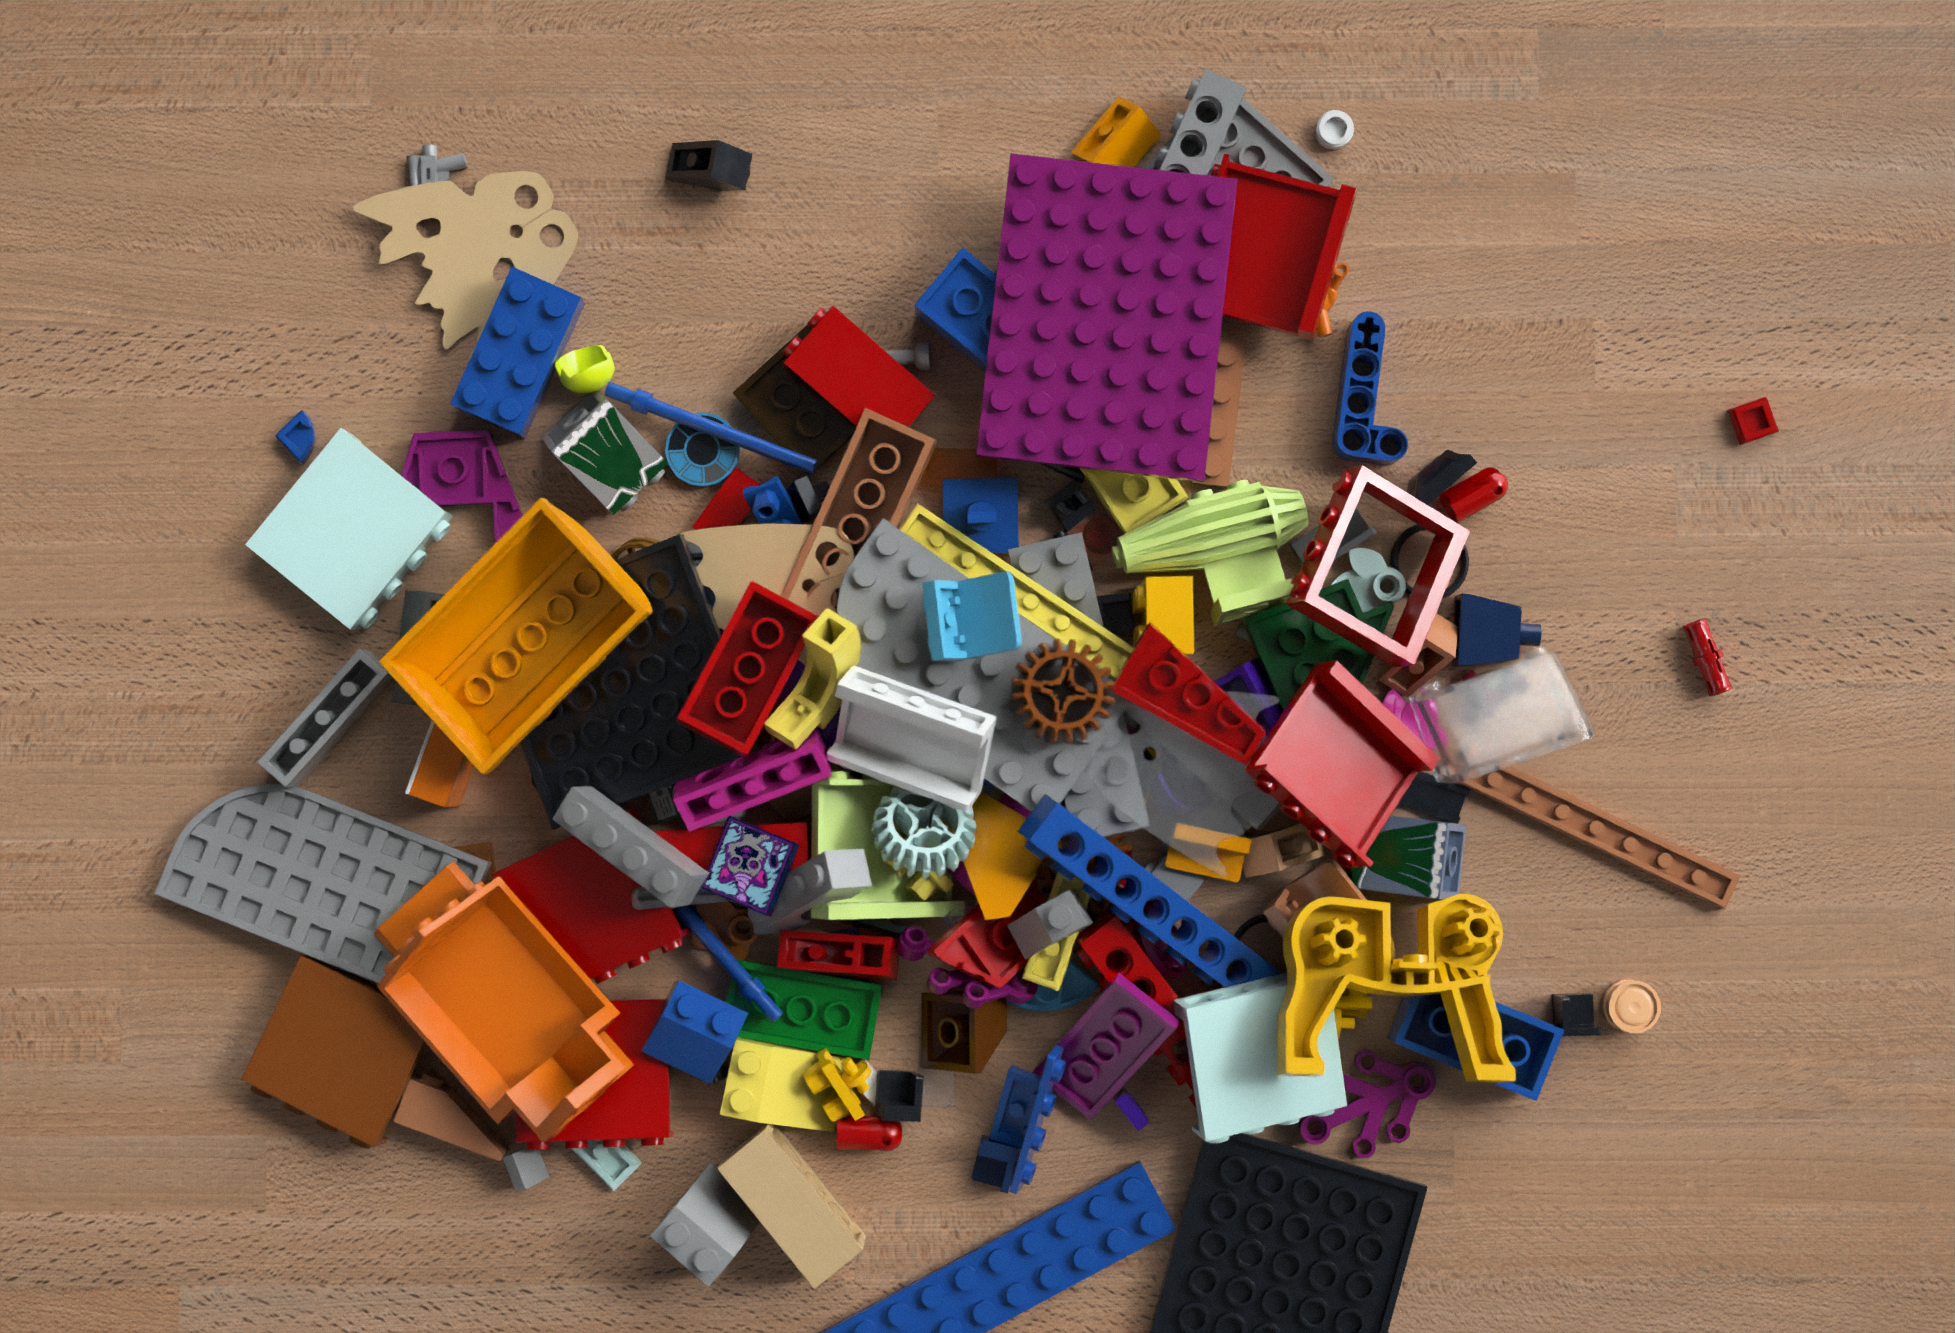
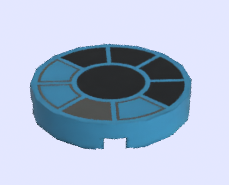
[665,412,741,488]

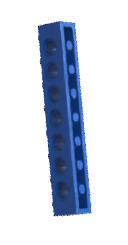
[1018,794,1280,988]

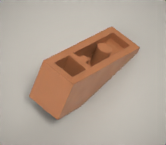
[393,1072,509,1161]

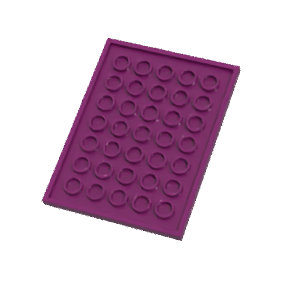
[976,153,1238,482]

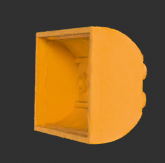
[379,498,652,775]

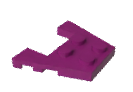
[401,430,523,542]

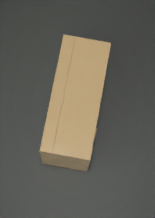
[717,1124,866,1290]

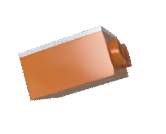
[405,721,475,807]

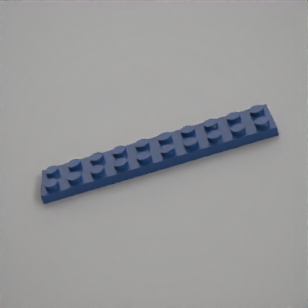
[819,1160,1177,1333]

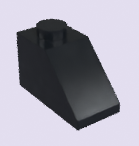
[665,140,753,191]

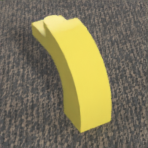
[764,608,861,750]

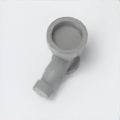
[881,341,931,372]

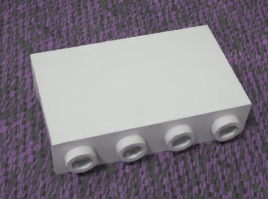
[826,666,996,811]

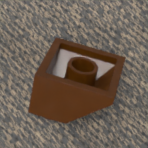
[922,992,1007,1074]

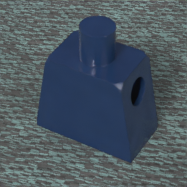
[1451,593,1542,667]

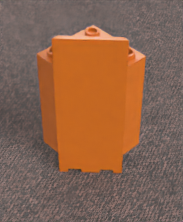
[374,862,634,1142]

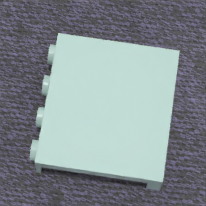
[245,428,453,632]
[1173,973,1347,1143]

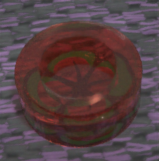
[1082,517,1120,555]

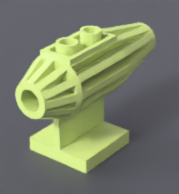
[1112,480,1309,626]

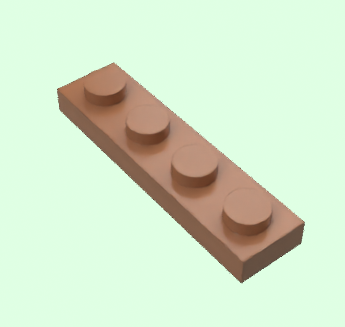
[1190,336,1246,489]

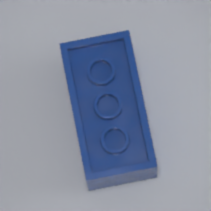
[914,247,997,373]

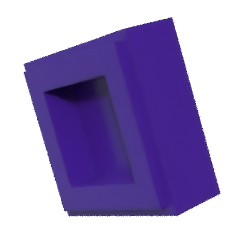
[1113,1089,1149,1131]

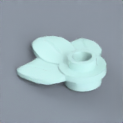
[1331,548,1406,613]

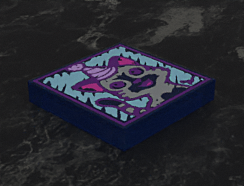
[700,816,800,917]

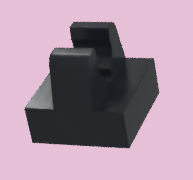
[786,476,830,523]
[1045,480,1097,532]

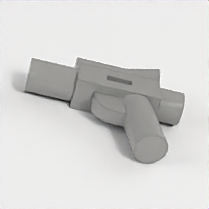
[406,144,468,186]

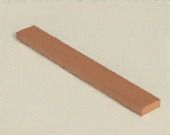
[1451,746,1741,910]

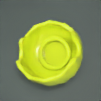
[555,345,615,394]

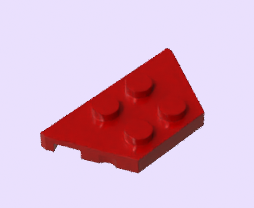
[927,868,1046,989]

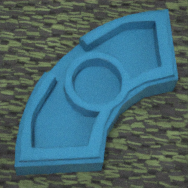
[1007,961,1100,1011]

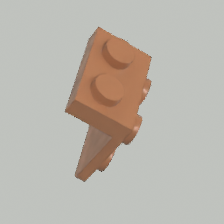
[1263,859,1367,937]

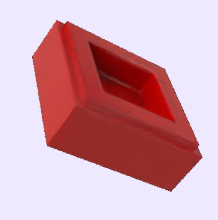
[1727,397,1779,445]

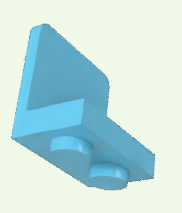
[922,571,1022,661]

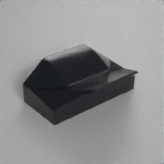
[1407,450,1477,505]

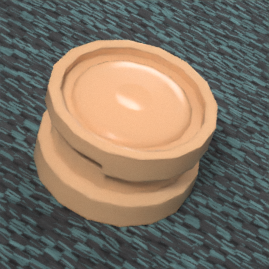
[1601,980,1661,1033]

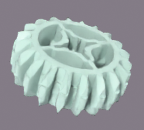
[872,786,977,880]

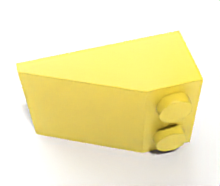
[720,1037,847,1132]

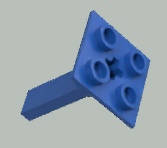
[943,478,1019,553]

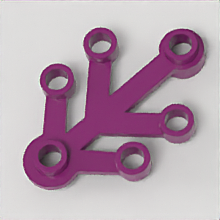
[896,915,1038,1009]
[1299,1049,1436,1158]

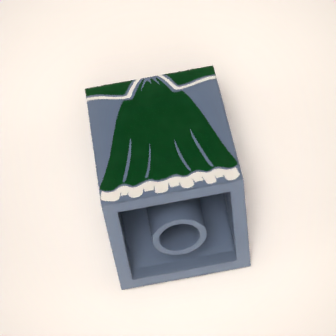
[1347,816,1467,899]

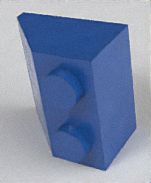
[641,980,748,1084]

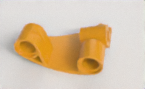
[948,792,1047,920]

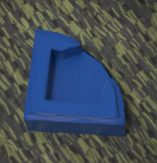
[275,410,315,464]

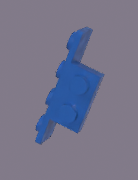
[989,1045,1066,1195]

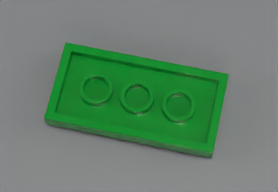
[726,958,883,1060]

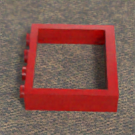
[1286,466,1470,668]

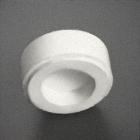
[1315,110,1354,150]

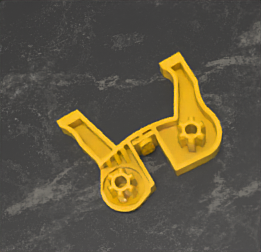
[1277,894,1516,1083]

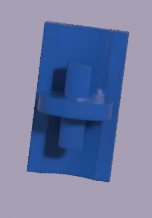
[743,476,804,525]

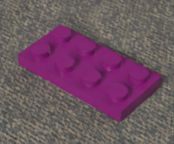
[1032,973,1180,1120]

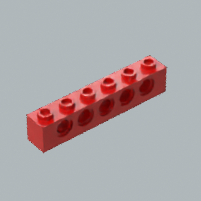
[1076,910,1197,1109]

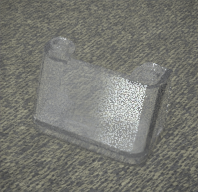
[1408,645,1594,784]

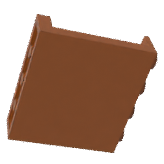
[241,955,427,1149]

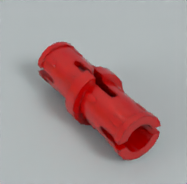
[1683,618,1733,697]

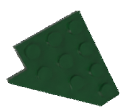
[1243,579,1394,713]

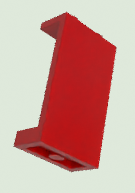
[782,305,936,427]

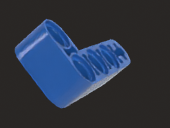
[1332,311,1408,465]

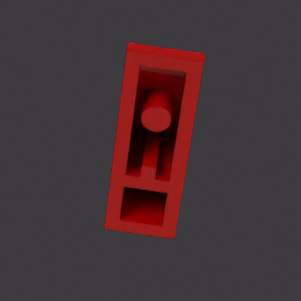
[777,930,899,981]

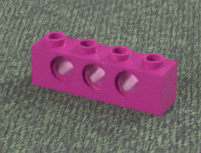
[673,727,831,832]

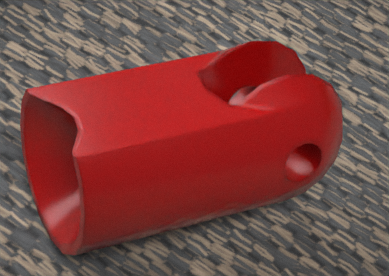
[1439,467,1508,523]
[837,1115,902,1152]

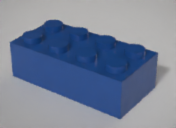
[450,266,585,439]
[1387,993,1564,1101]

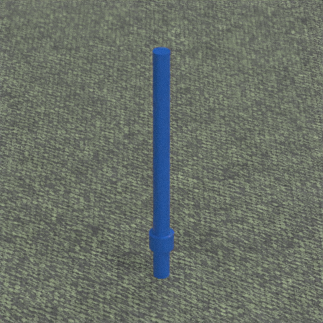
[604,382,818,474]
[672,905,784,1023]

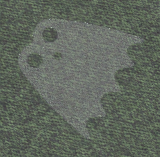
[1089,691,1280,876]

